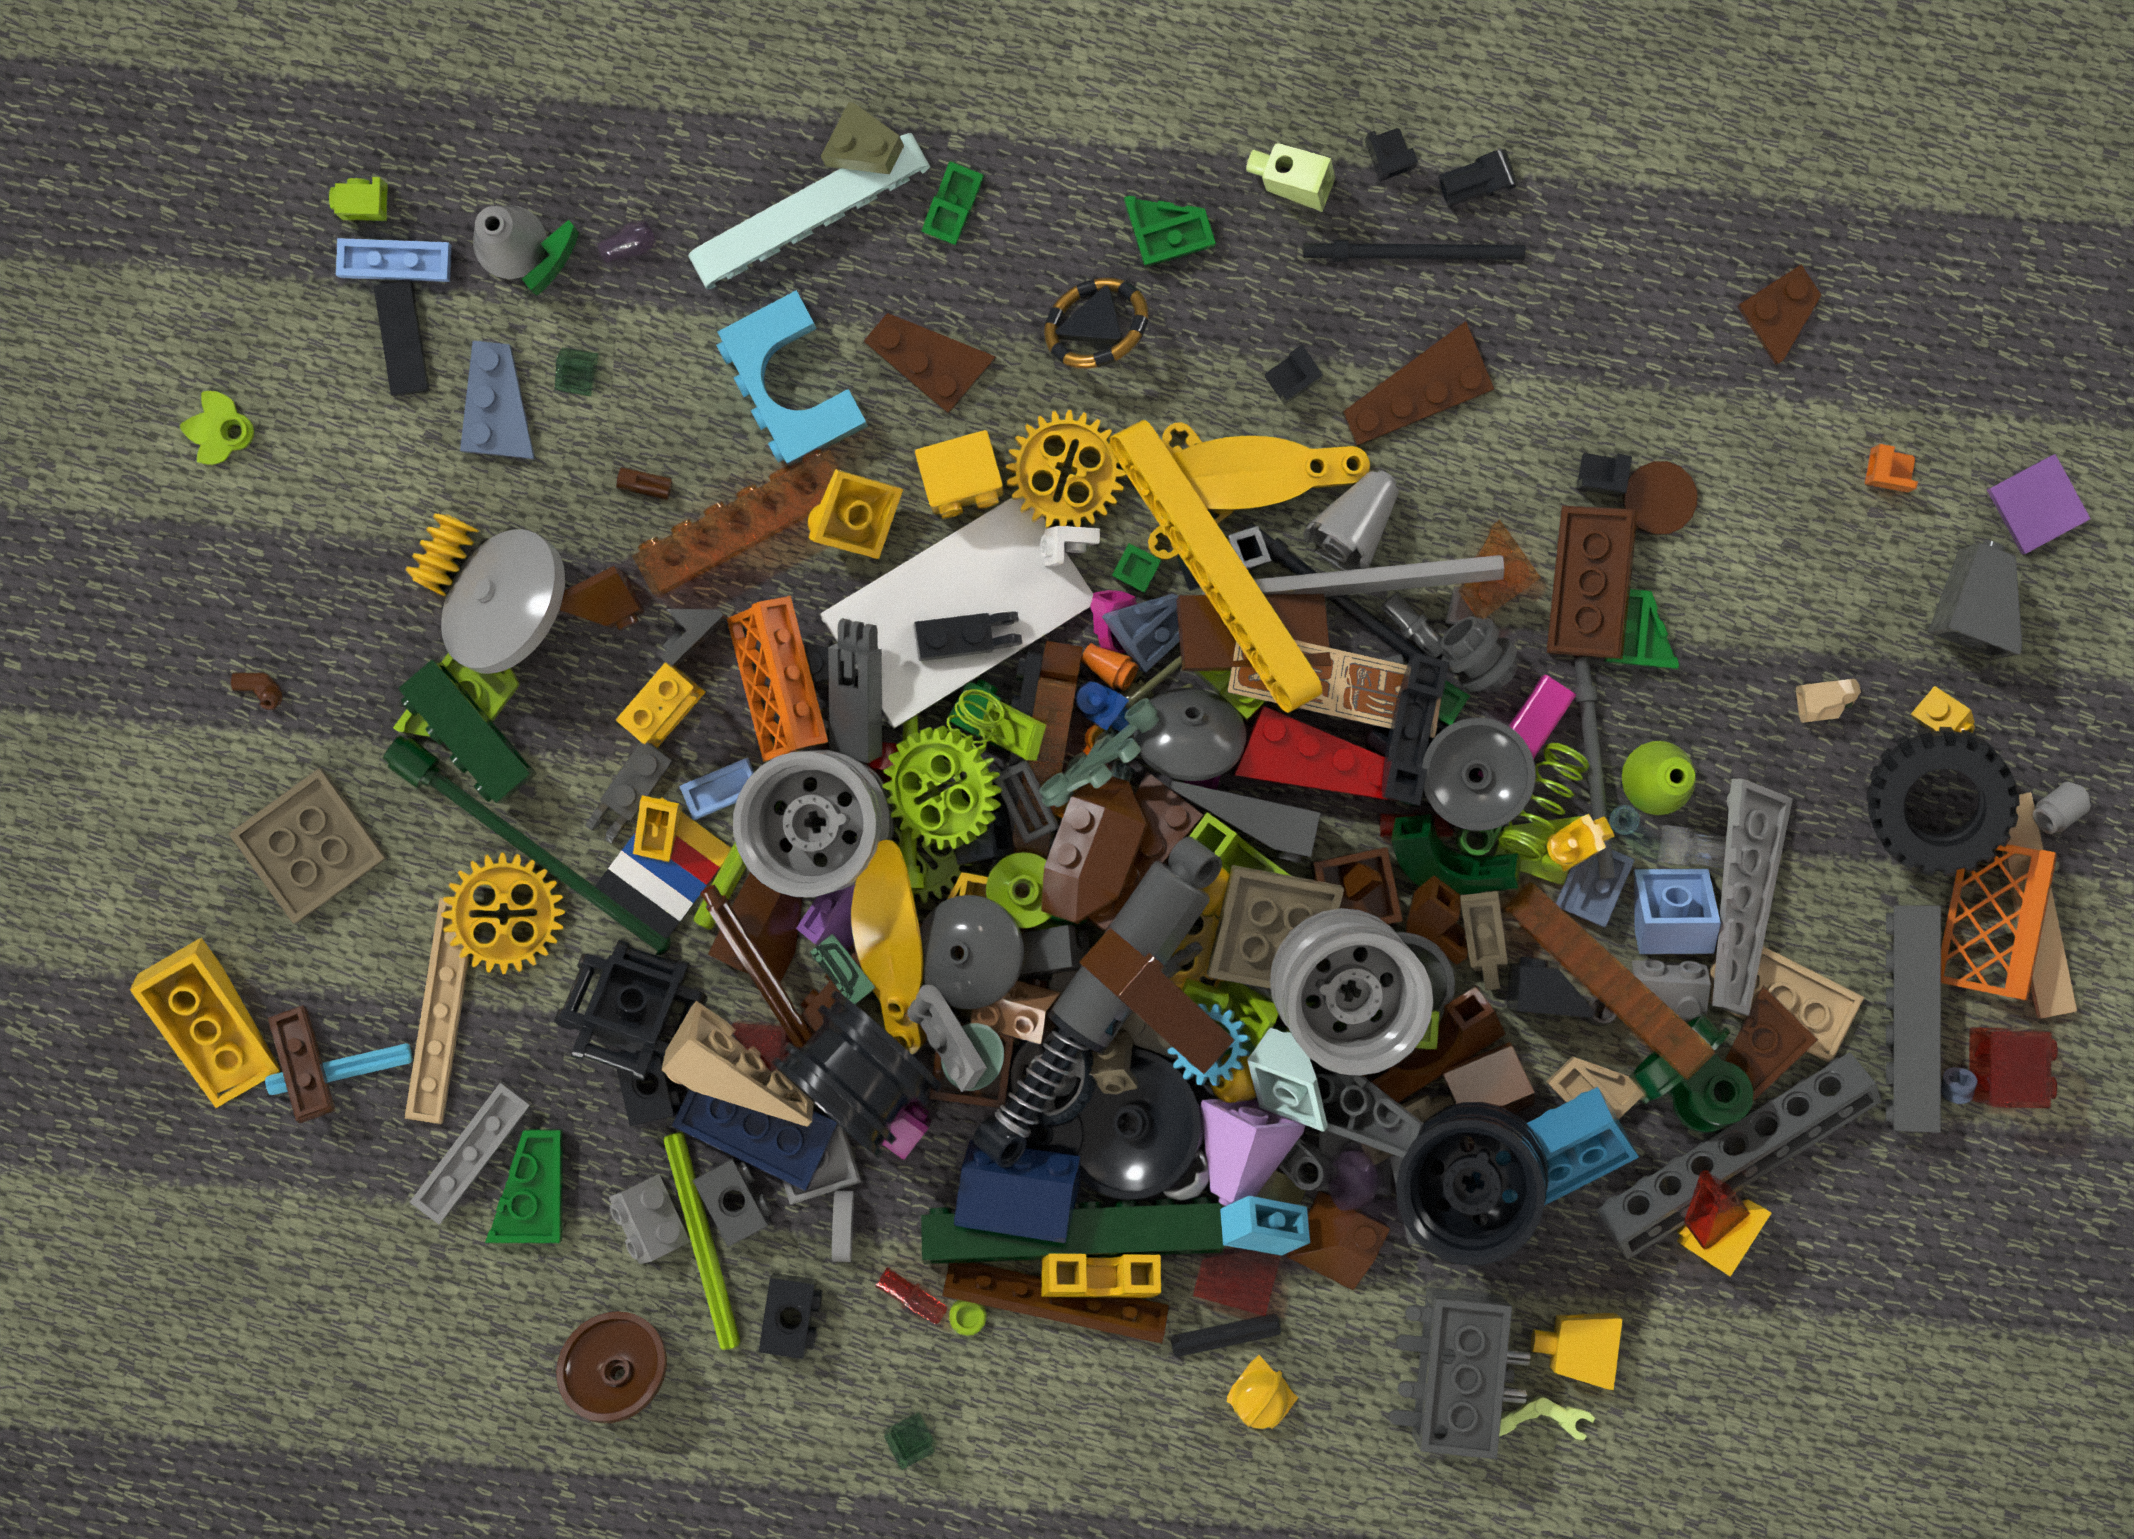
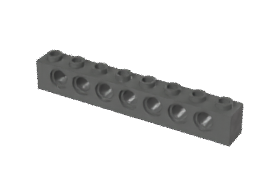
[1596,1052,1881,1260]

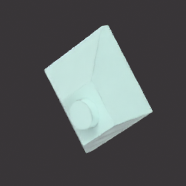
[1247,1028,1328,1132]

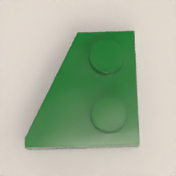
[1604,589,1679,669]

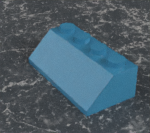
[1472,1087,1639,1206]

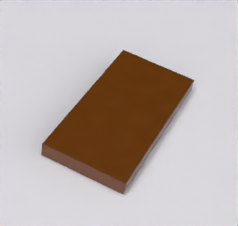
[1546,505,1638,659]
[1176,594,1331,672]

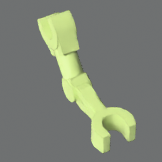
[1499,1396,1595,1440]

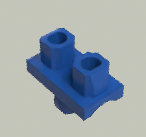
[1075,682,1129,732]

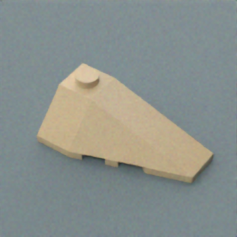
[662,1001,814,1127]

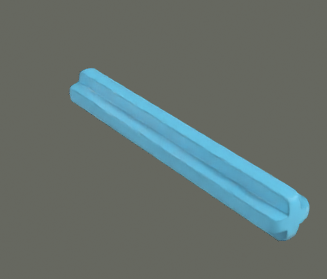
[265,1044,413,1095]

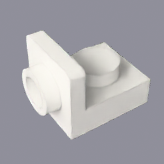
[1040,526,1100,567]

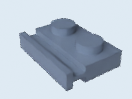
[1554,850,1635,929]

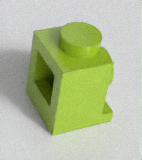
[329,177,388,221]

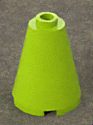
[1622,741,1696,815]

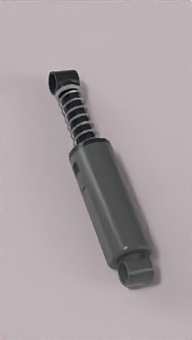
[973,836,1222,1168]

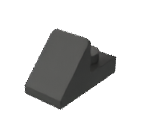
[660,609,728,667]

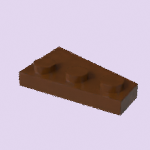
[1724,985,1818,1101]

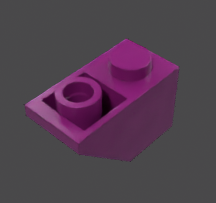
[882,1102,932,1160]

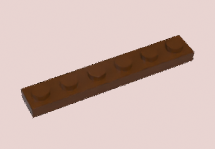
[942,1263,1169,1344]

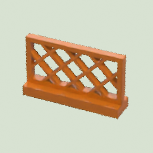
[726,596,828,762]
[1941,844,2057,1001]

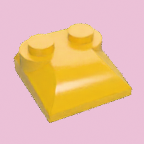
[808,469,903,559]

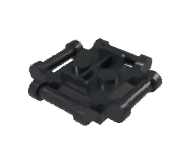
[554,939,708,1081]

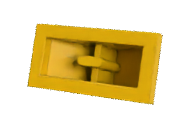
[633,795,683,862]

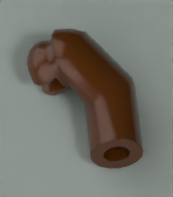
[231,672,283,710]

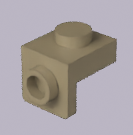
[1089,1031,1138,1094]

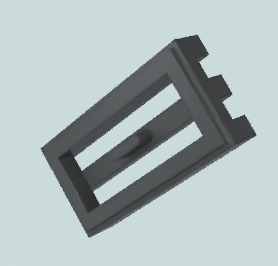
[994,759,1060,844]

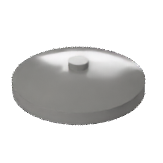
[441,529,565,674]

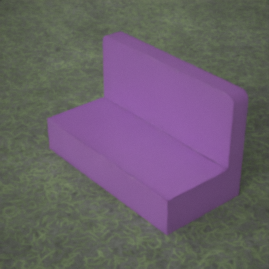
[796,885,855,953]

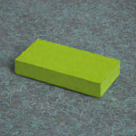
[979,700,1046,761]

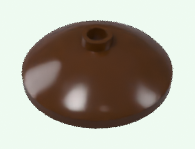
[556,1311,667,1423]

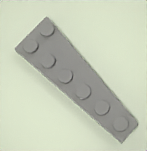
[1712,779,1793,1016]

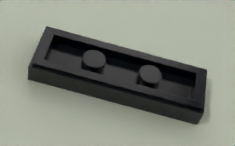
[373,280,430,397]

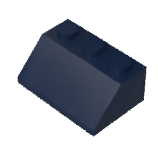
[954,1140,1080,1243]

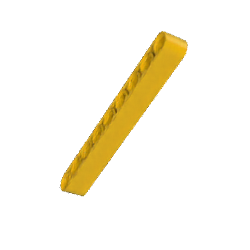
[1110,420,1322,713]

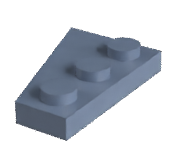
[460,341,536,460]

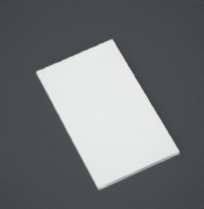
[820,498,1093,729]

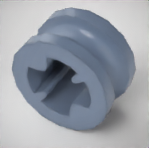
[1941,1067,1978,1104]

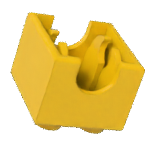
[915,430,1004,519]

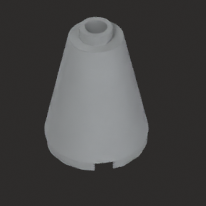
[473,205,547,279]
[1303,471,1399,571]

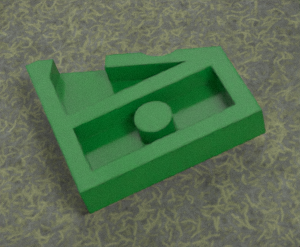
[1124,196,1216,268]

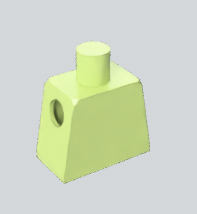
[1246,143,1335,212]

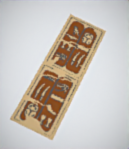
[1228,640,1441,738]

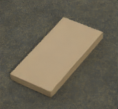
[1708,946,1864,1063]

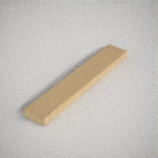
[2002,792,2077,1019]
[405,897,477,1124]

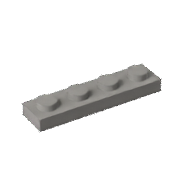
[410,1082,532,1224]

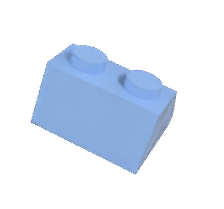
[1634,869,1721,954]

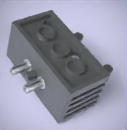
[1388,1287,1531,1459]

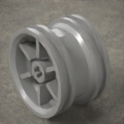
[733,750,895,897]
[1270,908,1433,1076]

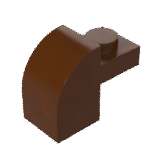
[1406,876,1468,965]

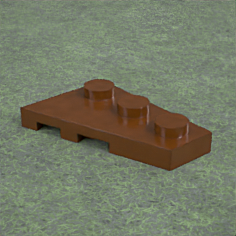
[864,313,996,414]

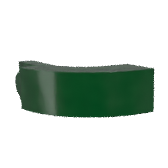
[1391,814,1521,895]

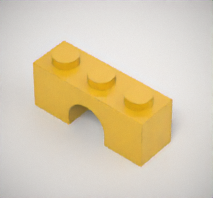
[1041,1254,1161,1298]

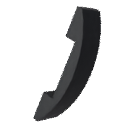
[1382,652,1449,807]

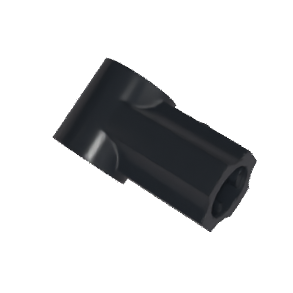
[1438,149,1518,207]

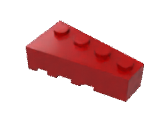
[1233,706,1387,800]

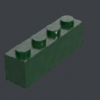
[398,659,537,803]

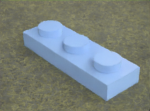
[336,238,452,282]

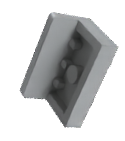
[1629,959,1711,1021]
[609,1174,690,1264]

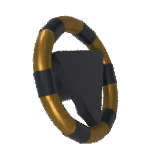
[1044,278,1148,369]

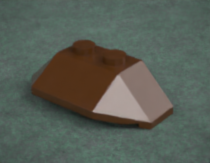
[1041,776,1147,924]

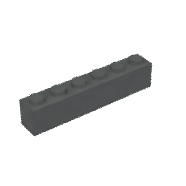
[1886,905,1941,1133]

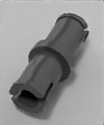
[1380,591,1442,658]

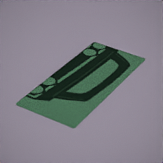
[810,934,875,1004]

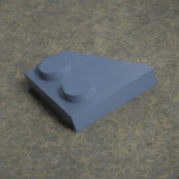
[1102,594,1180,673]

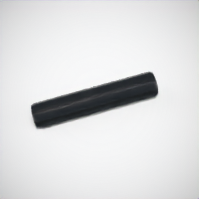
[1171,1313,1281,1357]

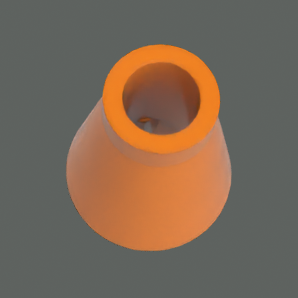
[1081,643,1139,691]

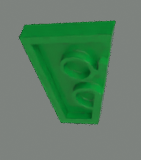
[485,1129,563,1243]

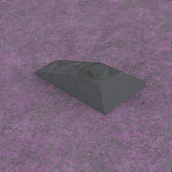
[1310,1059,1424,1158]

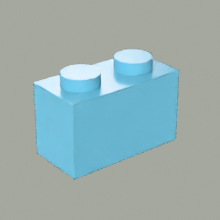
[1220,1196,1310,1256]

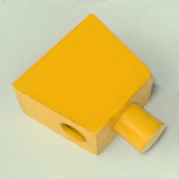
[1531,1313,1623,1390]

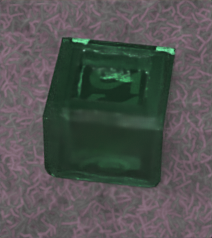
[555,347,599,396]

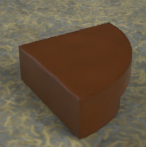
[1340,862,1383,901]

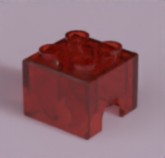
[1969,1027,2058,1108]

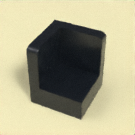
[1364,128,1418,182]
[1265,345,1323,405]
[1576,453,1632,497]

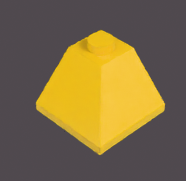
[1677,1199,1771,1277]

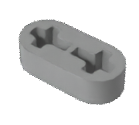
[832,1191,854,1262]

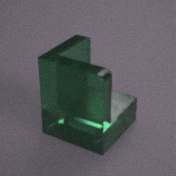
[884,1411,937,1470]

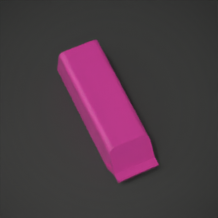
[1477,675,1576,777]

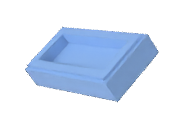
[679,757,754,820]

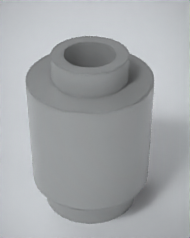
[2033,782,2091,834]

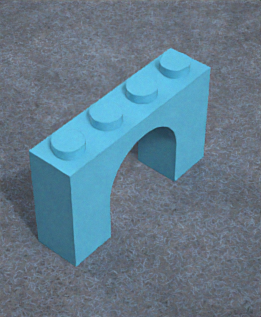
[716,290,868,467]

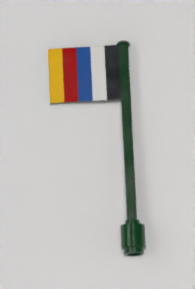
[383,735,731,955]

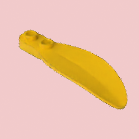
[1172,436,1370,510]
[851,839,927,1055]

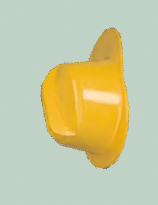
[1227,1355,1298,1429]

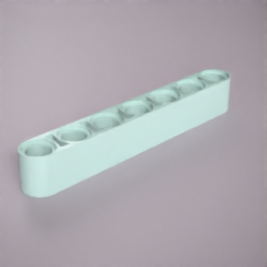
[688,133,930,289]

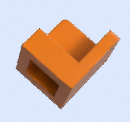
[1865,444,1918,493]

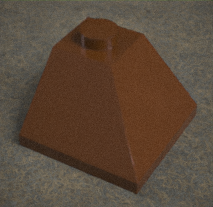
[559,566,644,631]
[1286,1191,1390,1290]

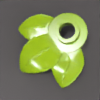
[180,391,254,465]

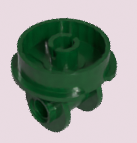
[1629,1013,1753,1133]

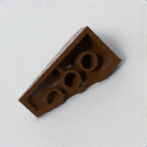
[708,838,803,983]

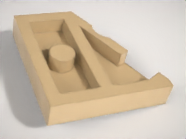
[1546,1056,1644,1119]

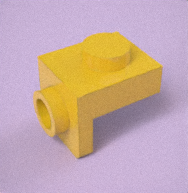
[1911,686,1975,733]

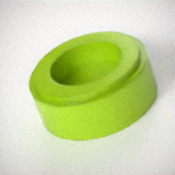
[949,1300,987,1336]

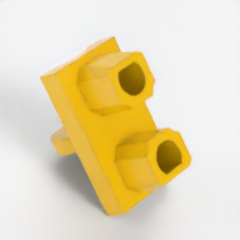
[1547,814,1614,871]

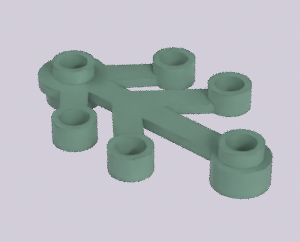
[1039,698,1159,807]

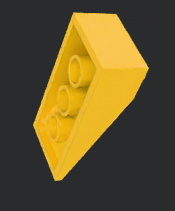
[130,937,281,1108]

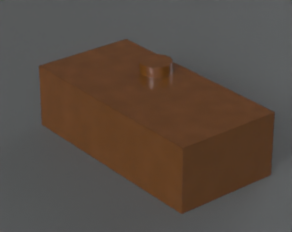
[1079,928,1234,1074]

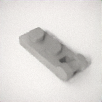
[907,984,987,1092]

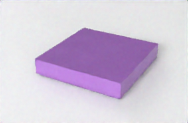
[1987,454,2091,555]

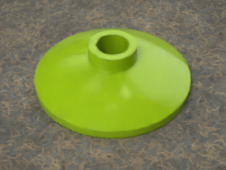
[986,852,1052,928]

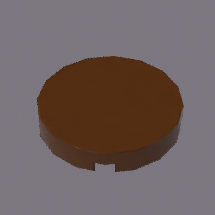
[1622,461,1697,535]

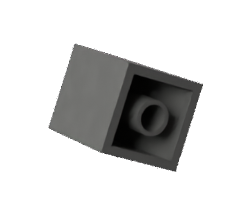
[1927,540,2022,659]

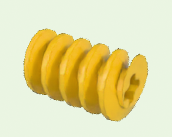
[405,513,479,597]

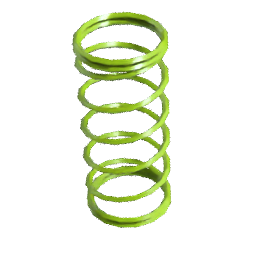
[917,689,1005,796]
[1498,743,1589,861]

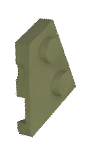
[821,102,904,174]

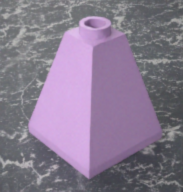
[1200,1099,1305,1206]

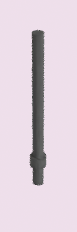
[1574,657,1615,880]

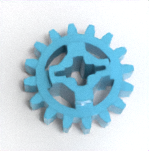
[1167,1004,1251,1086]

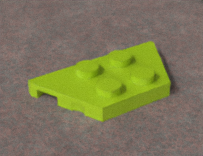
[393,652,520,737]

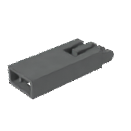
[828,618,882,763]

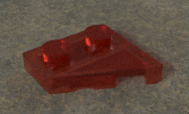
[1192,1250,1281,1316]

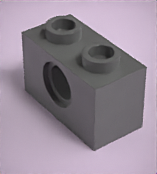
[693,1157,773,1247]

